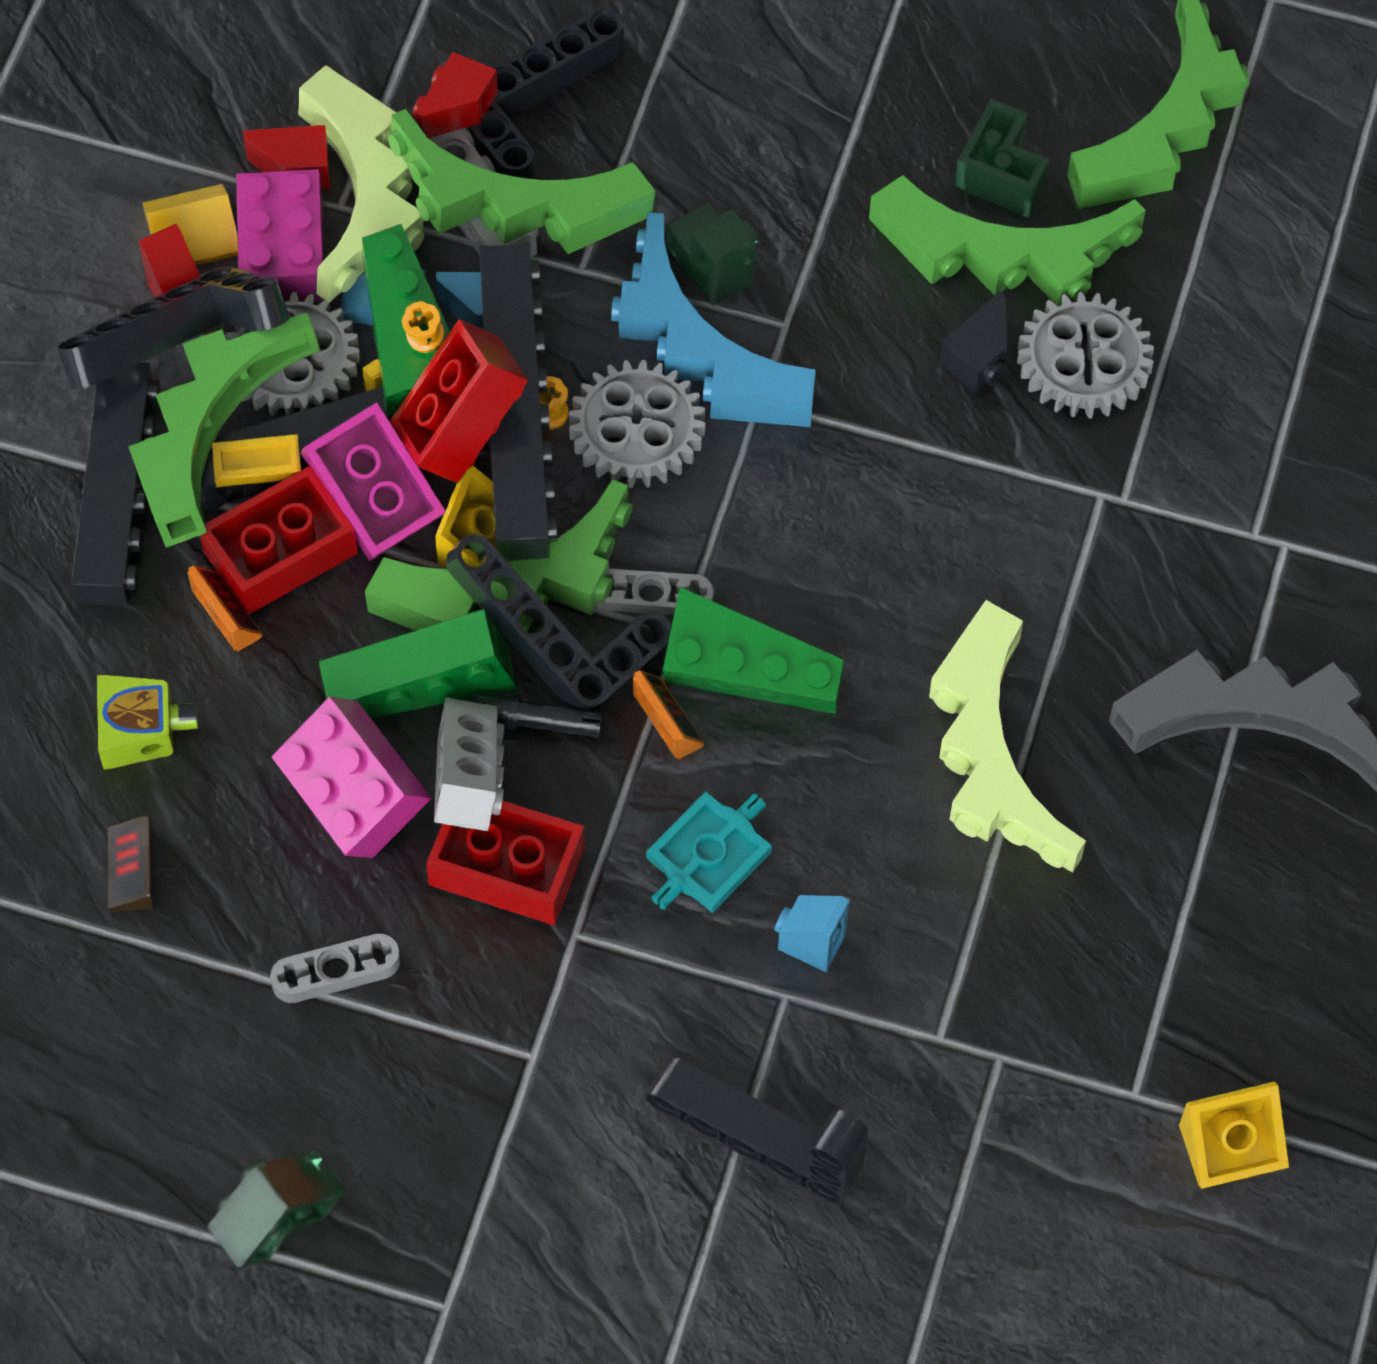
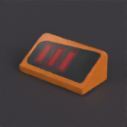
[188,565,262,652]
[633,670,704,760]

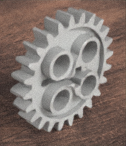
[226,292,360,417]
[1017,292,1154,418]
[569,360,705,488]

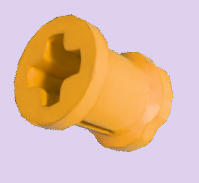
[402,301,445,353]
[539,376,568,430]

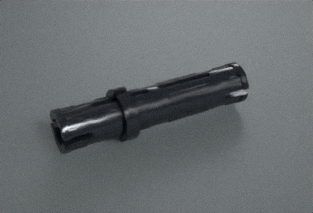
[471,692,603,739]

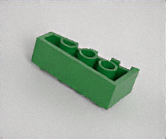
[362,224,450,417]
[663,587,844,714]
[319,609,518,718]

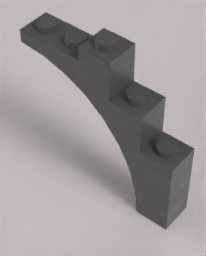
[1109,650,1377,792]

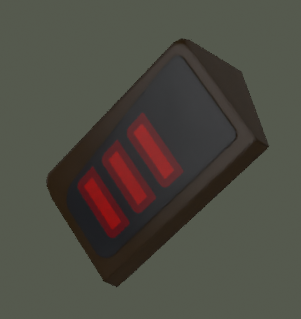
[108,816,154,912]

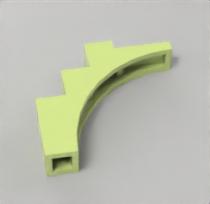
[298,65,424,302]
[929,600,1086,873]

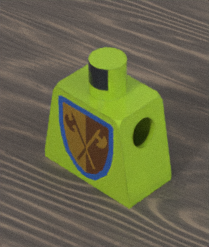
[97,675,199,769]

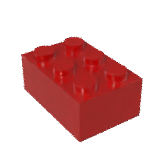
[390,319,528,483]
[200,466,358,616]
[426,801,585,926]

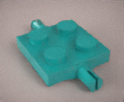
[646,792,772,914]

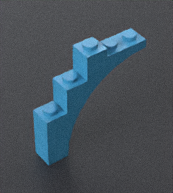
[611,212,815,427]

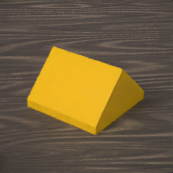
[142,184,238,266]
[435,466,497,568]
[1179,1082,1289,1189]

